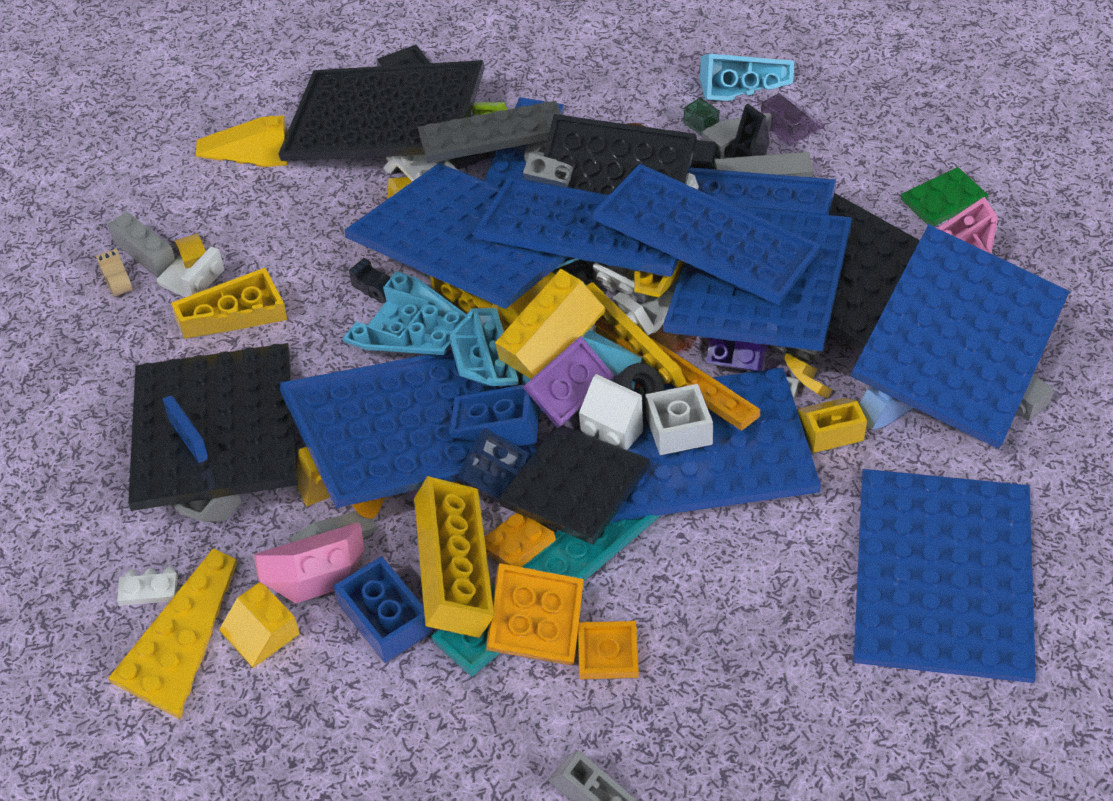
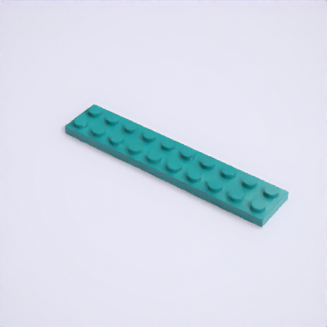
[432,515,661,677]

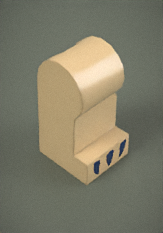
[96,248,133,297]

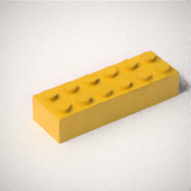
[414,476,494,638]

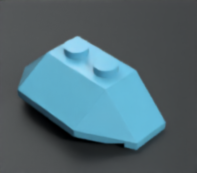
[449,308,519,386]

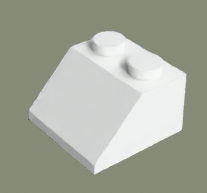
[579,374,643,450]

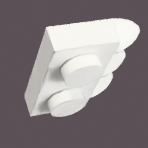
[117,565,178,606]

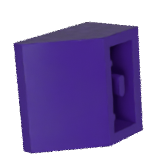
[706,338,766,372]

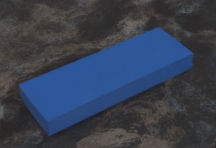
[163,396,208,463]

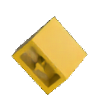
[797,397,867,453]

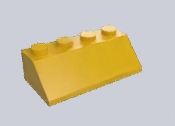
[495,269,605,379]

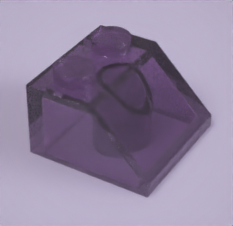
[761,93,825,146]

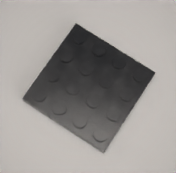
[498,425,651,545]

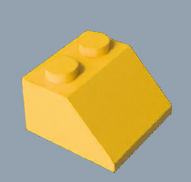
[219,582,300,668]

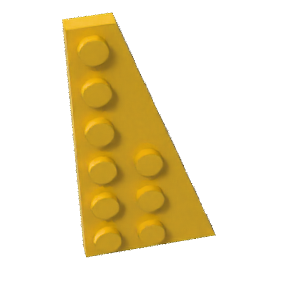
[108,548,237,720]

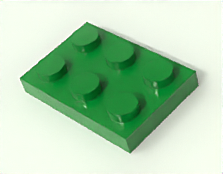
[900,167,988,226]

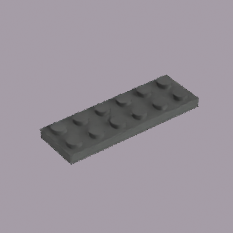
[418,101,562,163]

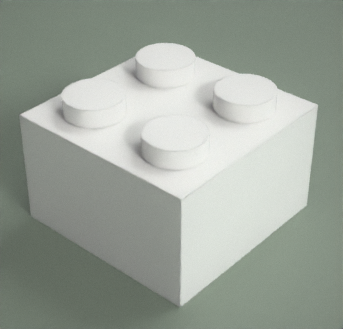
[645,384,713,455]

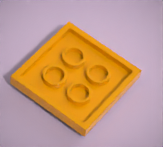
[486,563,584,665]

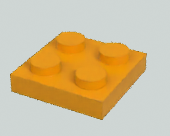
[484,513,556,567]
[578,621,639,680]

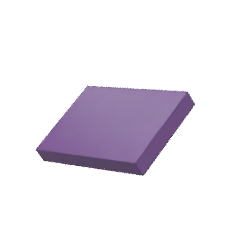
[523,336,616,428]

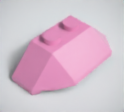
[938,197,998,254]
[254,522,365,603]

